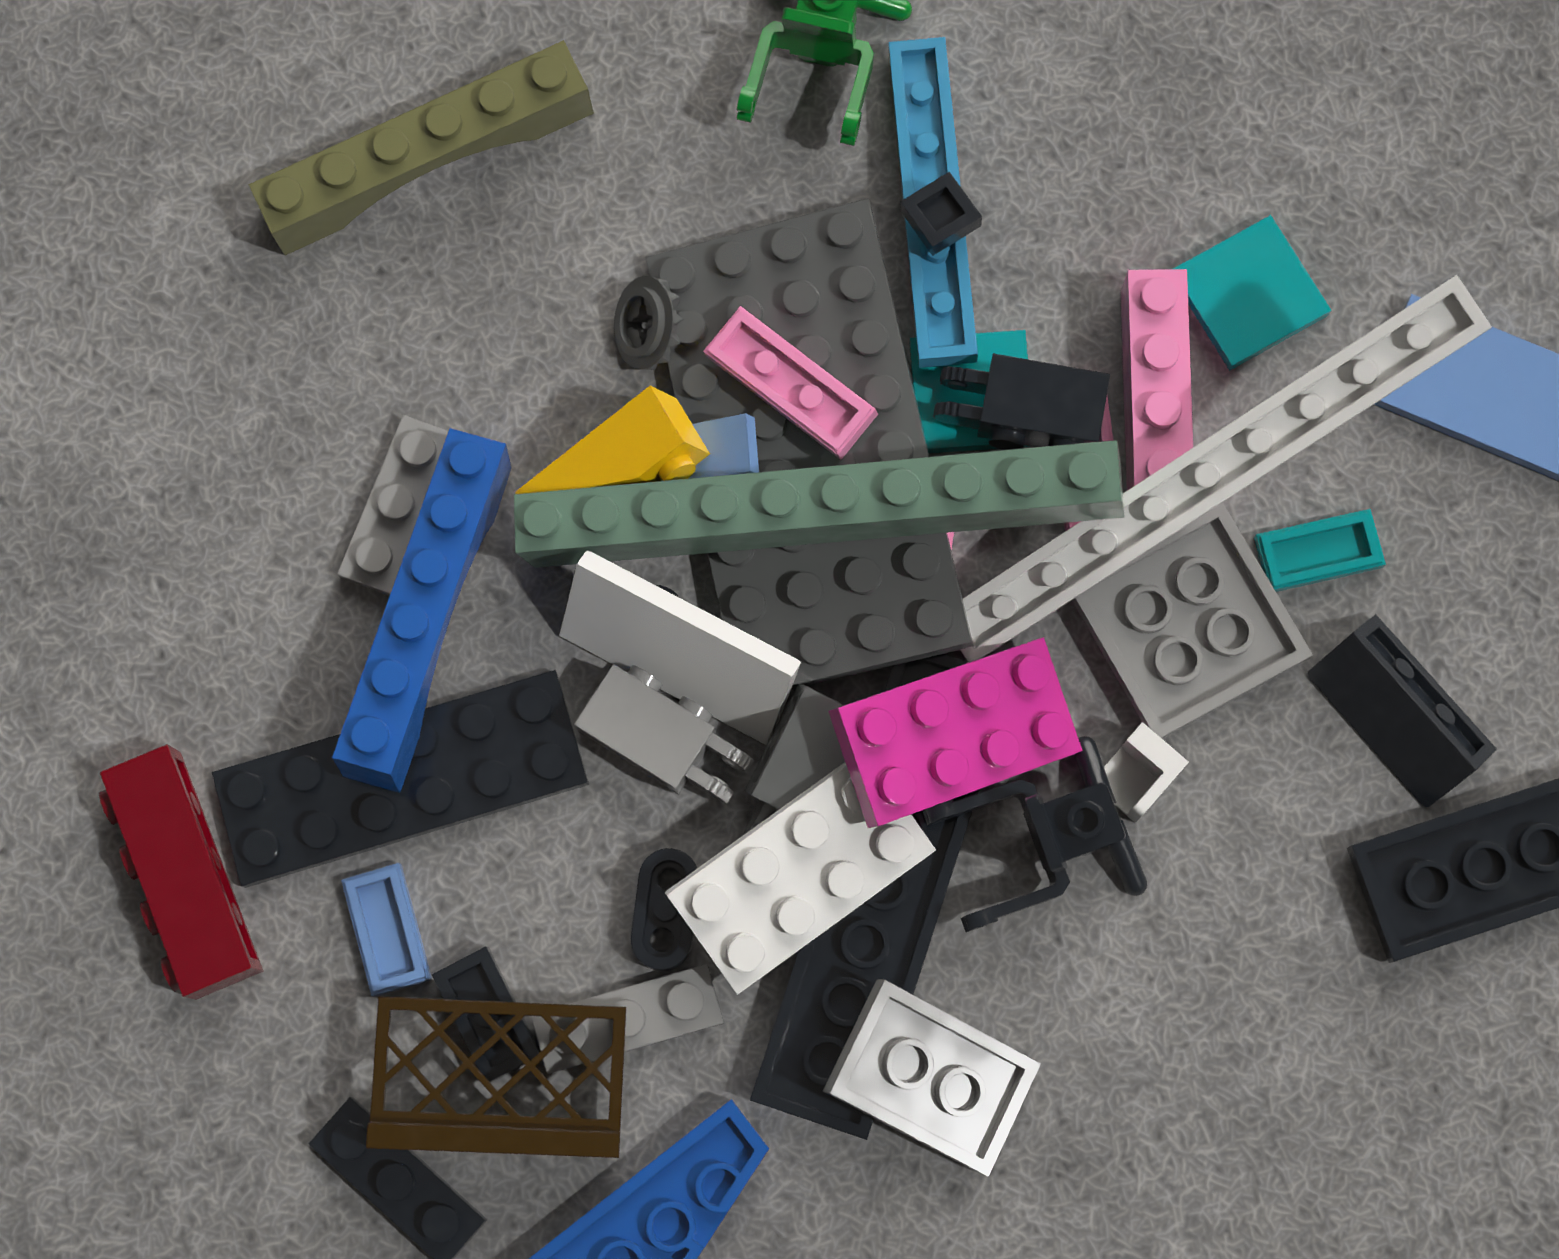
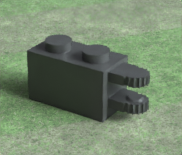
[743,684,845,835]

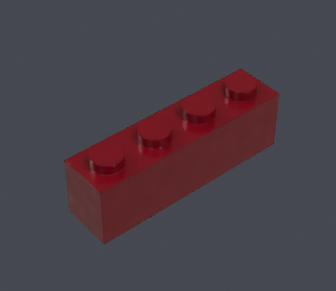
[99,744,264,1000]

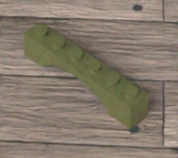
[248,40,594,256]

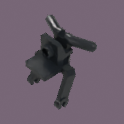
[922,736,1147,933]

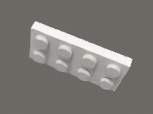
[665,762,936,995]

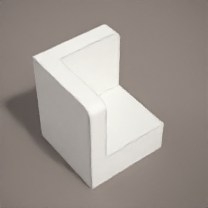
[1104,722,1189,823]

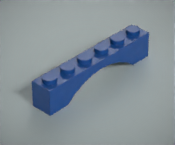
[332,428,512,793]

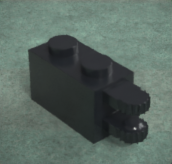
[933,353,1110,450]

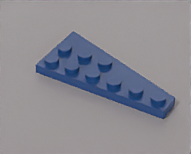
[529,1099,769,1259]

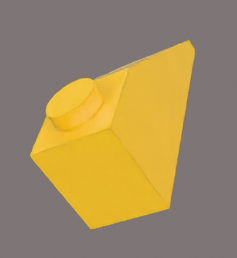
[515,386,710,494]

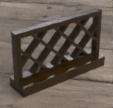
[366,996,626,1158]

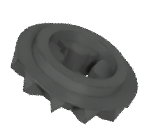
[614,276,684,370]

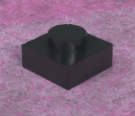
[900,171,982,256]

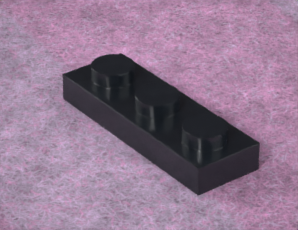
[308,1097,487,1259]

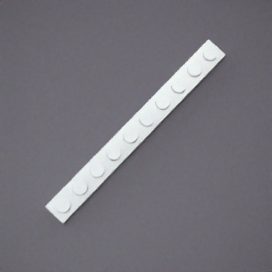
[960,275,1492,662]

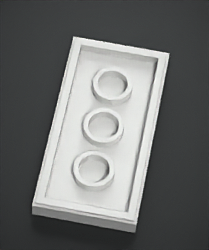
[559,550,801,745]

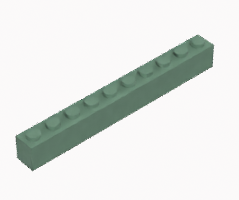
[514,440,1125,568]

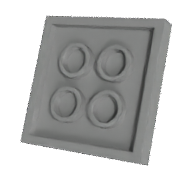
[1072,503,1313,739]

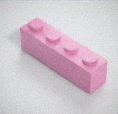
[1121,269,1193,491]

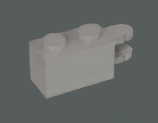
[574,664,754,804]

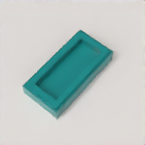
[1254,509,1386,592]

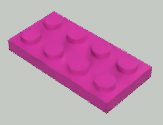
[828,637,1082,828]

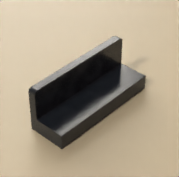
[1308,614,1497,807]

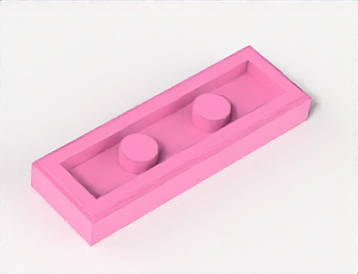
[703,306,878,460]

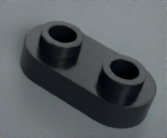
[631,848,697,971]

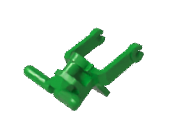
[737,0,912,146]

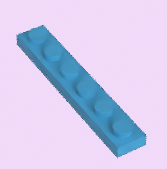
[889,37,978,368]

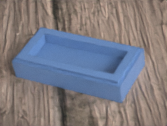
[341,863,432,997]

